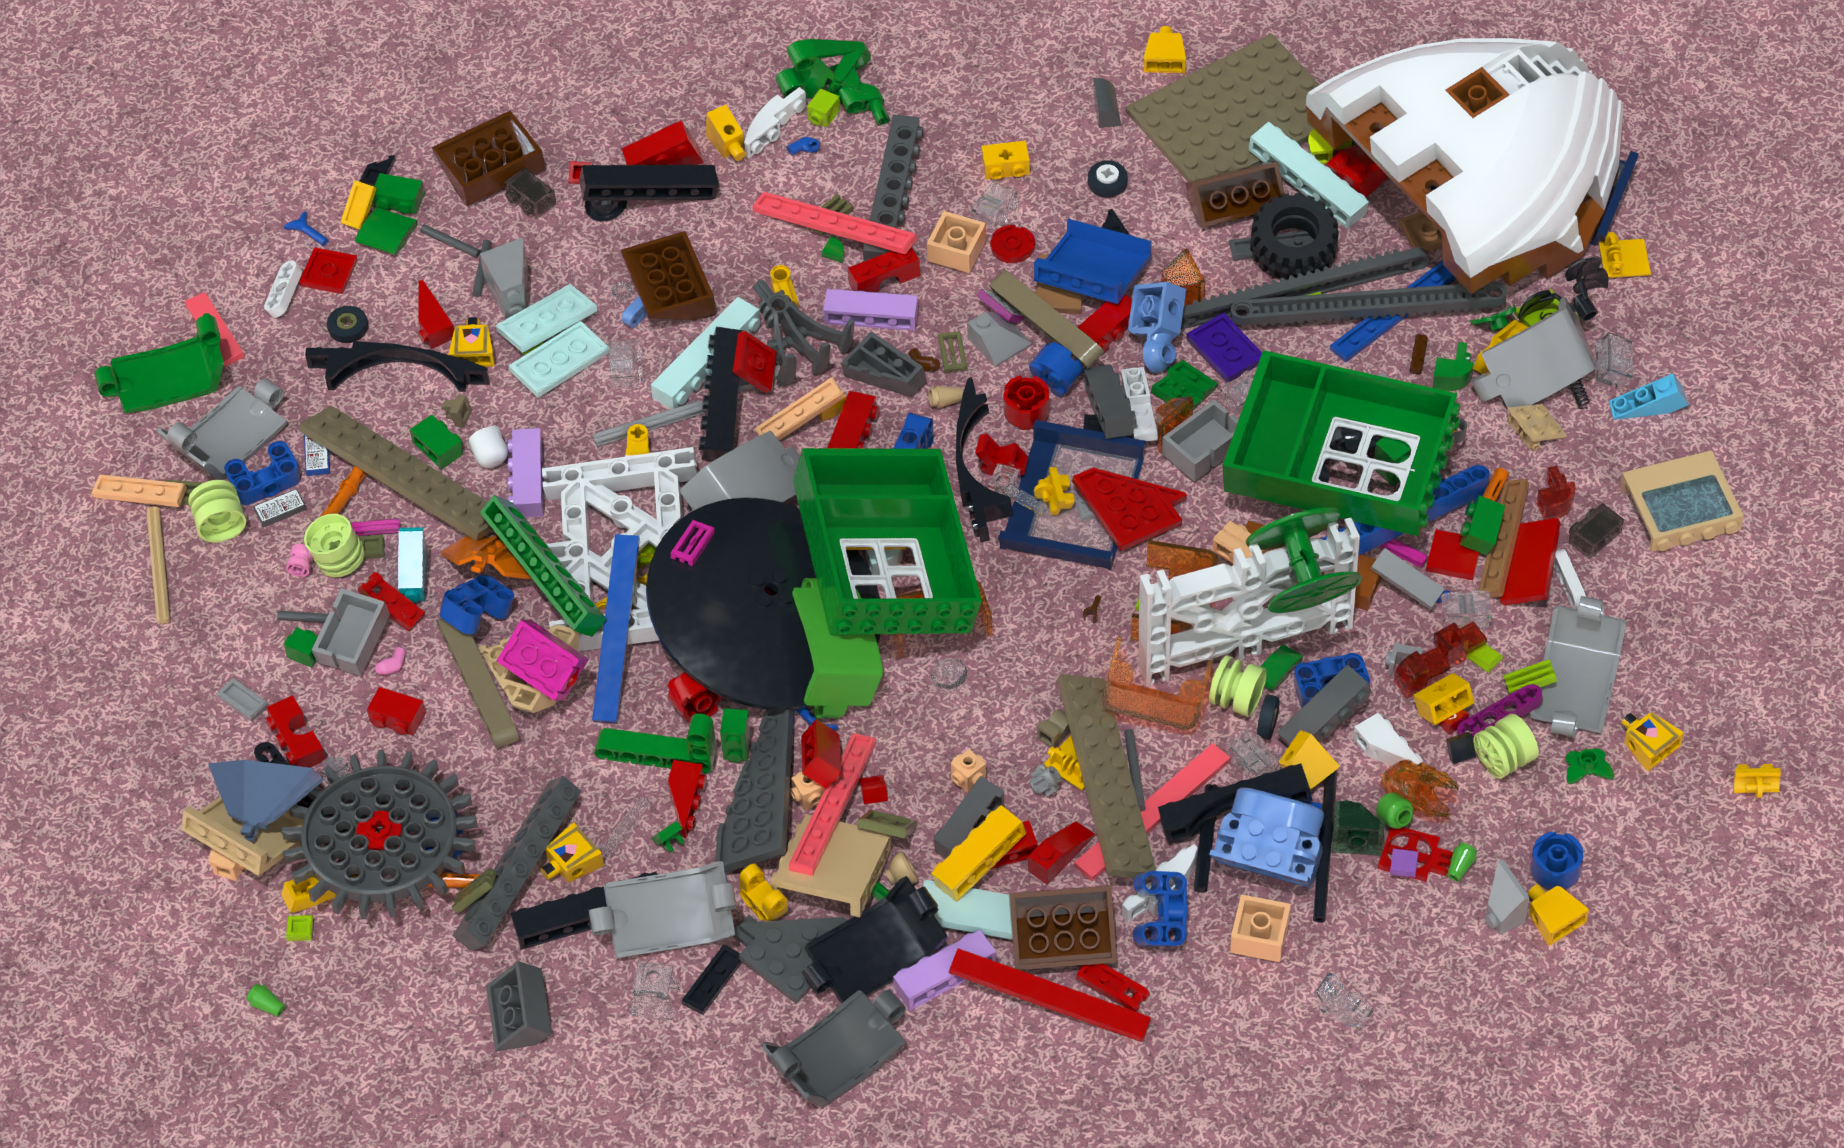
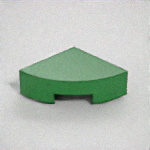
[821,236,844,263]

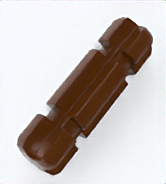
[1410,334,1428,375]

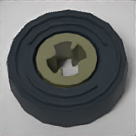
[327,306,368,343]
[1257,695,1280,739]

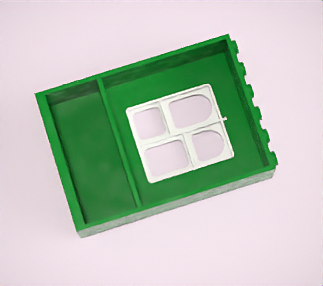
[1222,350,1461,536]
[793,448,982,635]

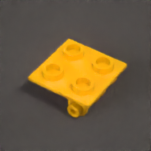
[1598,232,1651,278]
[1044,735,1085,791]

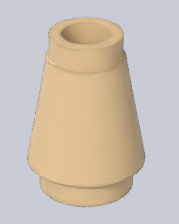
[928,385,963,409]

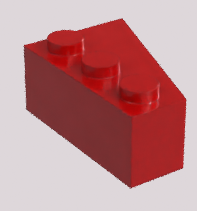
[621,120,704,165]

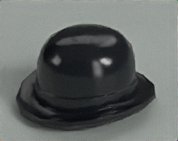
[584,200,628,222]

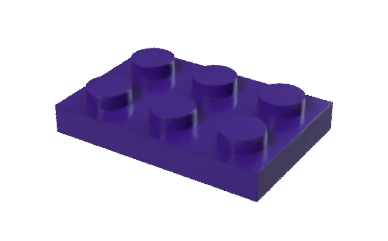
[1186,312,1262,383]

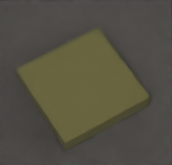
[857,810,918,839]

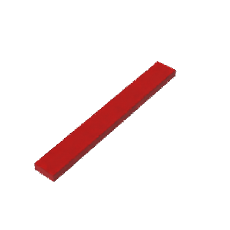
[949,948,1151,1042]

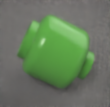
[1376,792,1413,829]

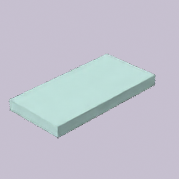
[496,284,597,353]
[509,321,610,398]
[923,880,1012,940]

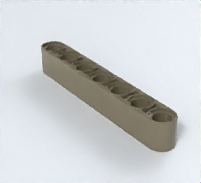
[989,269,1104,369]
[437,619,519,749]

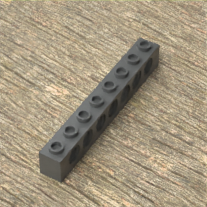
[863,114,923,261]
[452,776,581,950]

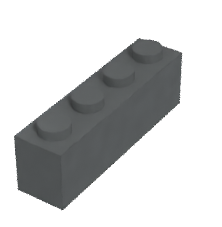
[1084,364,1136,439]
[1277,664,1372,747]

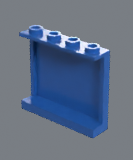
[1034,219,1152,304]

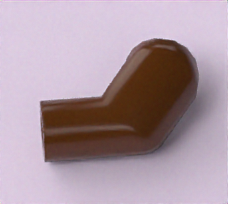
[908,348,940,372]

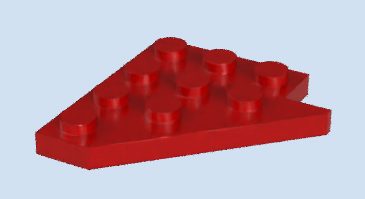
[1072,467,1187,551]

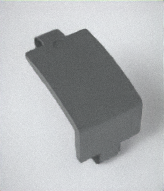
[761,988,907,1107]

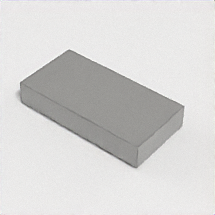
[216,678,269,722]

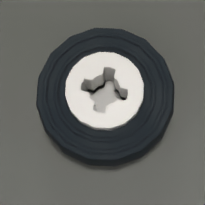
[1088,160,1128,197]

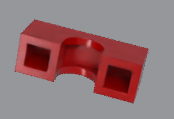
[848,247,920,293]
[265,695,326,768]

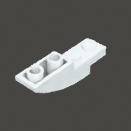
[744,87,807,159]
[1121,367,1158,441]
[1122,844,1197,923]

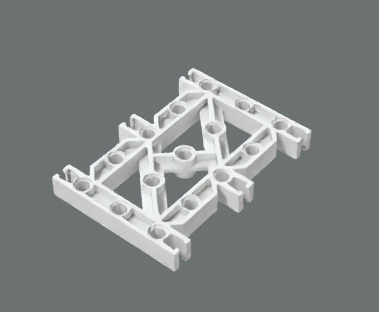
[542,447,697,652]
[1138,518,1360,686]

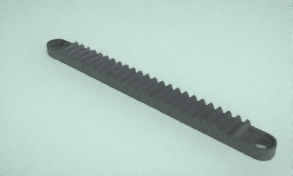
[1181,247,1430,330]
[1231,282,1507,327]

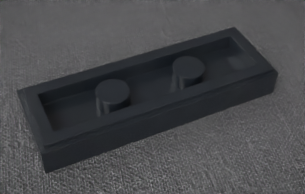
[681,944,742,1015]

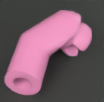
[375,647,406,675]

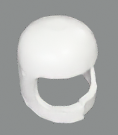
[468,425,508,468]

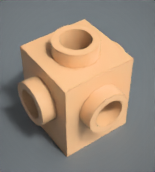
[951,749,986,793]
[790,771,825,811]

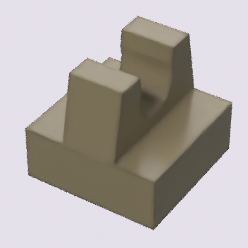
[442,395,472,428]

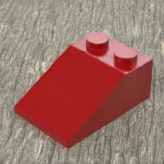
[1326,145,1389,198]

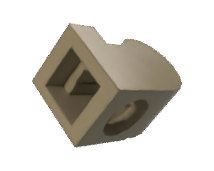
[1037,709,1070,748]

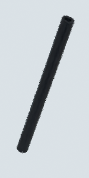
[1313,770,1338,923]

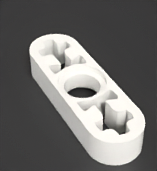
[264,260,302,318]
[1553,549,1586,609]

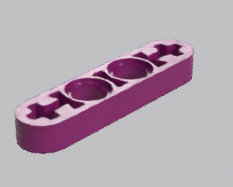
[1457,684,1543,743]

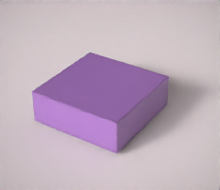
[1390,849,1418,878]

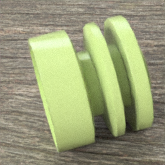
[188,480,247,543]
[304,514,365,577]
[1209,655,1267,717]
[1473,714,1539,779]

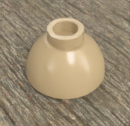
[885,851,918,884]

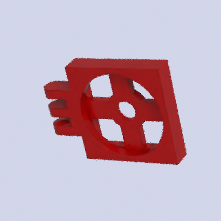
[1378,827,1453,882]

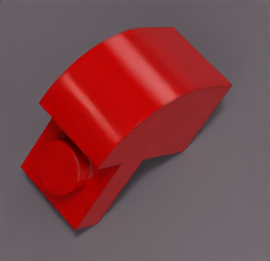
[975,433,1029,478]

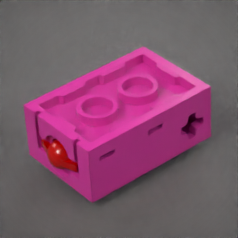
[497,620,589,701]

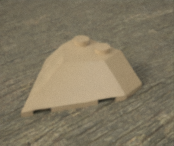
[478,625,580,713]

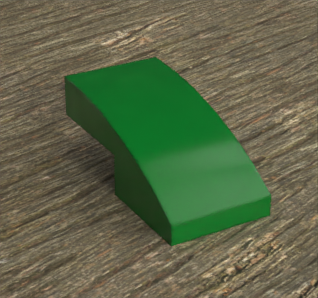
[1260,644,1303,691]

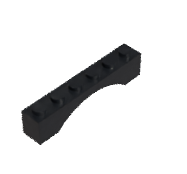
[1158,763,1313,844]

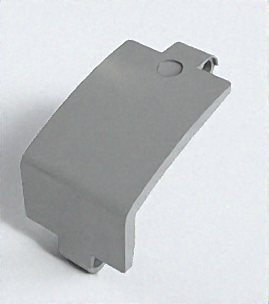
[1471,297,1595,408]
[156,378,288,480]
[680,431,800,514]
[1529,596,1627,738]
[588,861,737,958]

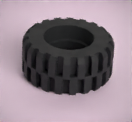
[1250,193,1339,280]

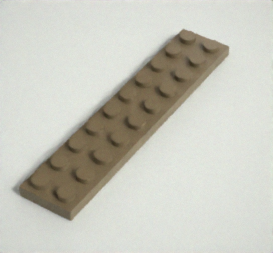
[299,406,493,541]
[1057,674,1156,880]

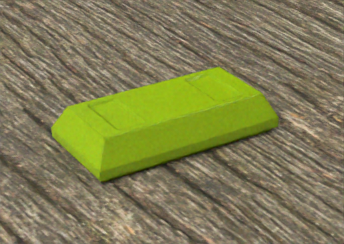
[1450,631,1504,673]

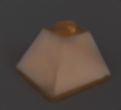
[1159,249,1205,306]
[1156,396,1193,454]

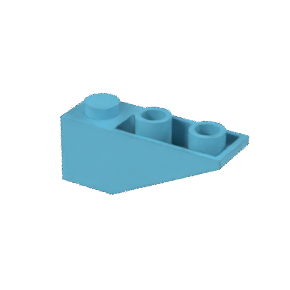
[1609,373,1688,420]

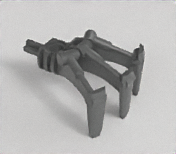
[752,279,855,386]

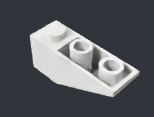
[1353,713,1423,778]

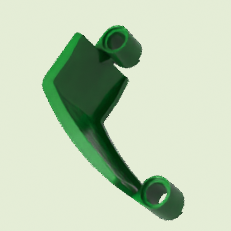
[94,313,224,413]

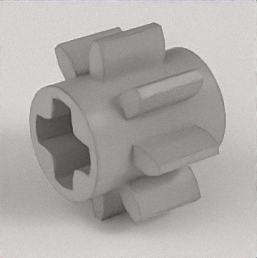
[1030,764,1061,797]

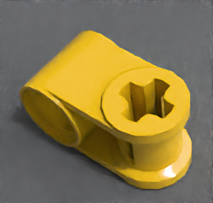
[626,424,650,456]

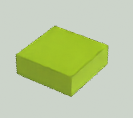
[286,915,314,941]

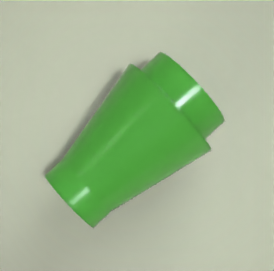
[1447,843,1477,882]
[246,983,286,1017]

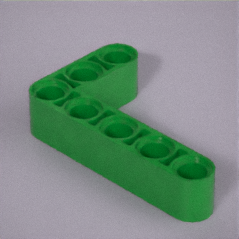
[594,714,717,774]

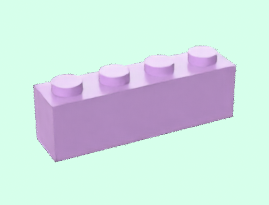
[823,289,919,331]
[508,428,543,517]
[893,930,997,1011]

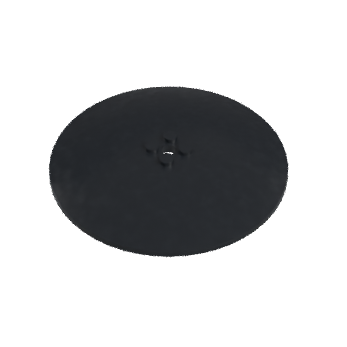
[646,498,881,710]

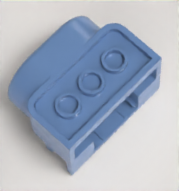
[1209,788,1324,889]

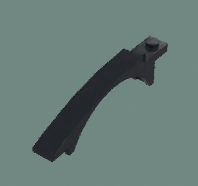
[305,341,490,392]
[956,377,1014,542]

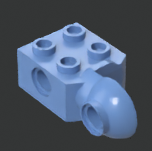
[1128,282,1186,373]

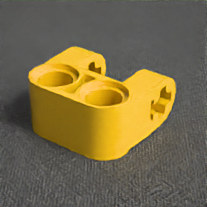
[739,863,788,921]

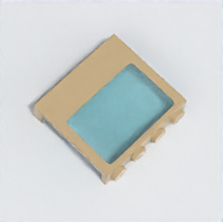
[1620,450,1744,552]

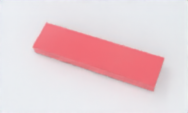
[184,292,244,366]

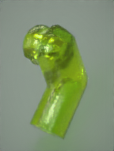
[636,542,657,569]

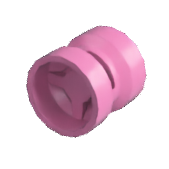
[286,544,313,577]

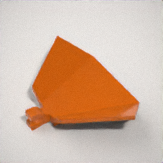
[441,534,533,580]

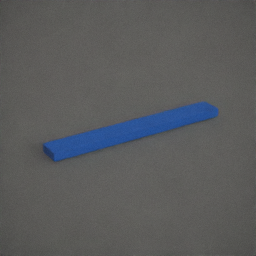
[1330,260,1457,362]
[592,534,640,724]

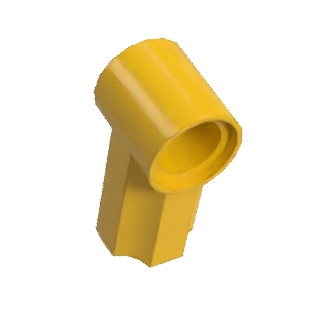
[770,265,799,310]

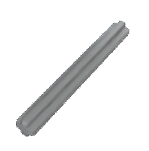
[593,400,705,446]

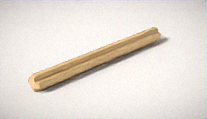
[146,506,170,624]

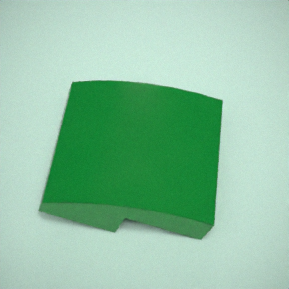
[355,207,417,255]
[1151,360,1218,416]

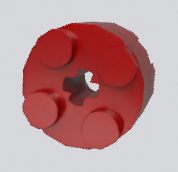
[1003,375,1050,430]
[667,672,724,723]

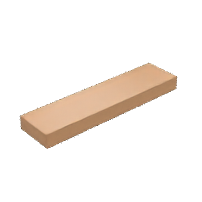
[755,377,845,441]
[92,474,187,507]

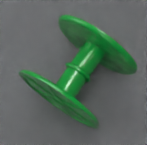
[1246,507,1363,613]

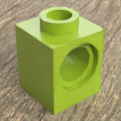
[807,88,840,128]

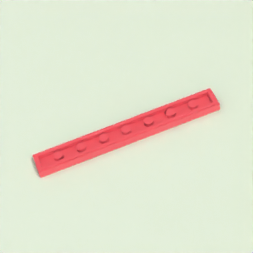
[752,192,917,255]
[789,733,876,876]
[1074,743,1231,881]

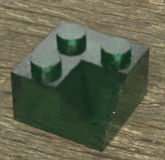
[1332,800,1385,856]

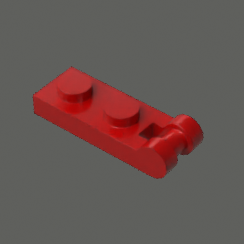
[358,572,425,631]
[1076,963,1150,1012]

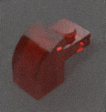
[1536,465,1576,520]
[1433,621,1487,664]
[1394,647,1450,699]

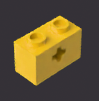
[981,140,1030,180]
[1413,673,1475,725]

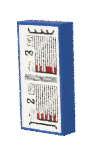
[304,435,330,476]

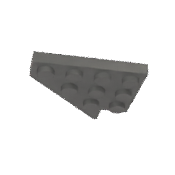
[739,917,847,1004]

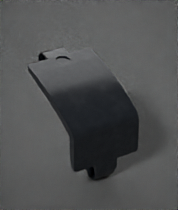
[802,876,948,1004]

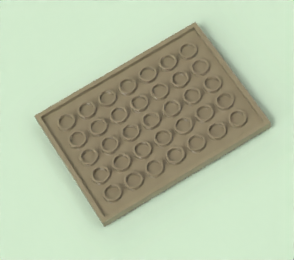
[1125,33,1320,182]

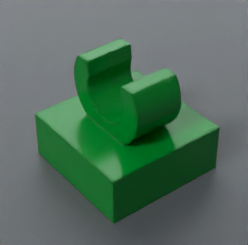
[651,821,684,853]

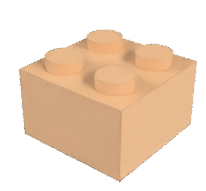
[927,211,987,273]
[1230,894,1291,962]

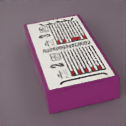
[977,289,1024,324]

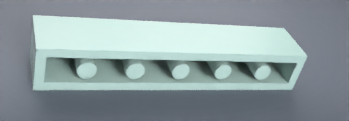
[1248,122,1369,229]
[651,297,761,409]

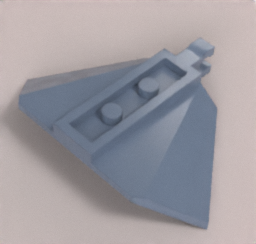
[208,760,323,844]

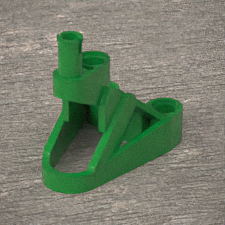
[776,39,890,126]

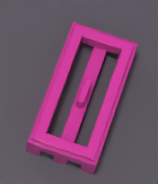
[671,520,715,566]

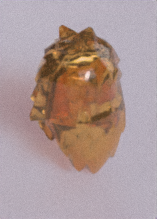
[1381,759,1459,817]

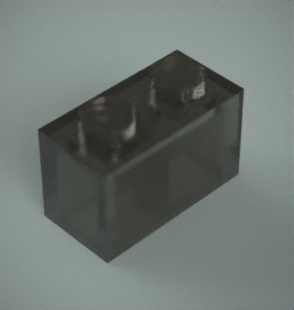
[504,168,557,219]
[1568,503,1624,559]

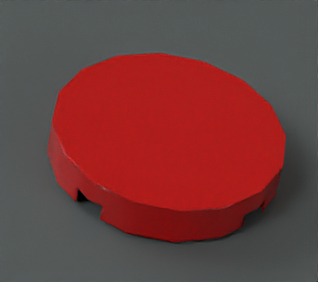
[990,225,1035,263]

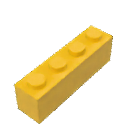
[931,805,1026,902]

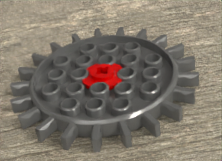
[282,750,478,919]

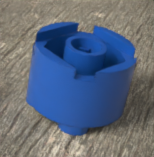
[1029,342,1083,398]
[1530,832,1583,890]

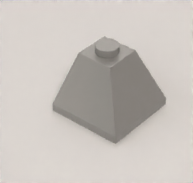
[967,312,1032,367]
[1485,859,1529,935]

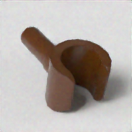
[1083,595,1101,624]

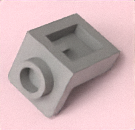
[1385,643,1423,676]

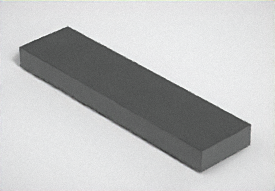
[1229,231,1315,261]

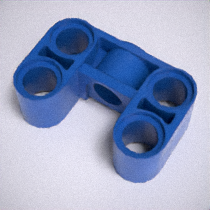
[892,412,934,449]
[224,441,301,505]
[439,575,515,634]
[1294,653,1370,708]
[1132,871,1188,947]

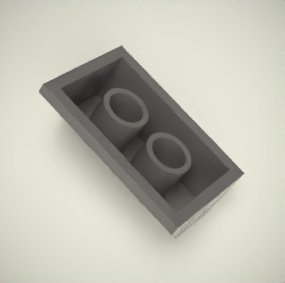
[486,961,551,1051]

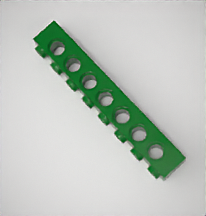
[480,495,606,637]

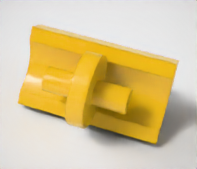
[1033,467,1075,515]
[1733,764,1781,798]

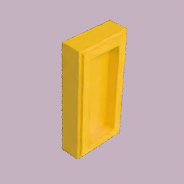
[340,180,377,230]

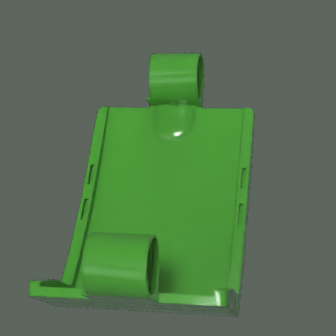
[792,578,883,719]

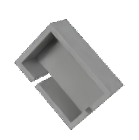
[1162,399,1238,482]
[312,588,390,676]

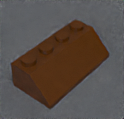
[1185,161,1285,227]

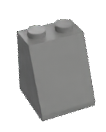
[480,238,528,319]

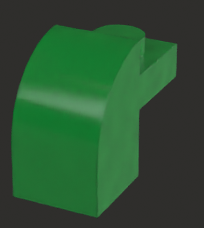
[1433,342,1474,391]

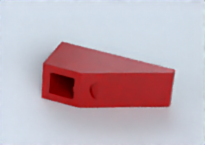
[668,760,707,839]

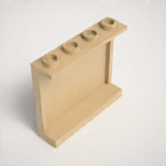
[181,796,304,876]
[770,814,891,917]

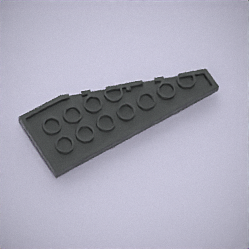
[715,709,794,873]

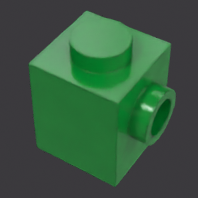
[284,627,318,668]

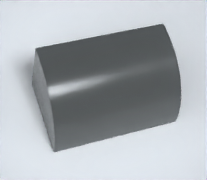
[1093,78,1121,128]

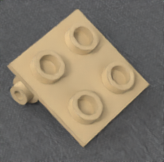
[1507,404,1567,451]

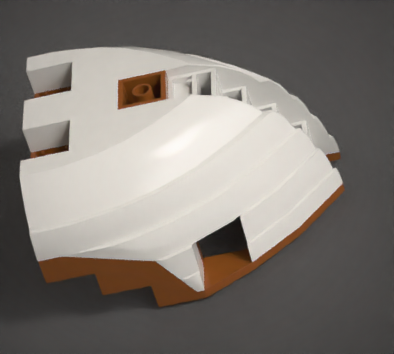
[1306,38,1623,294]

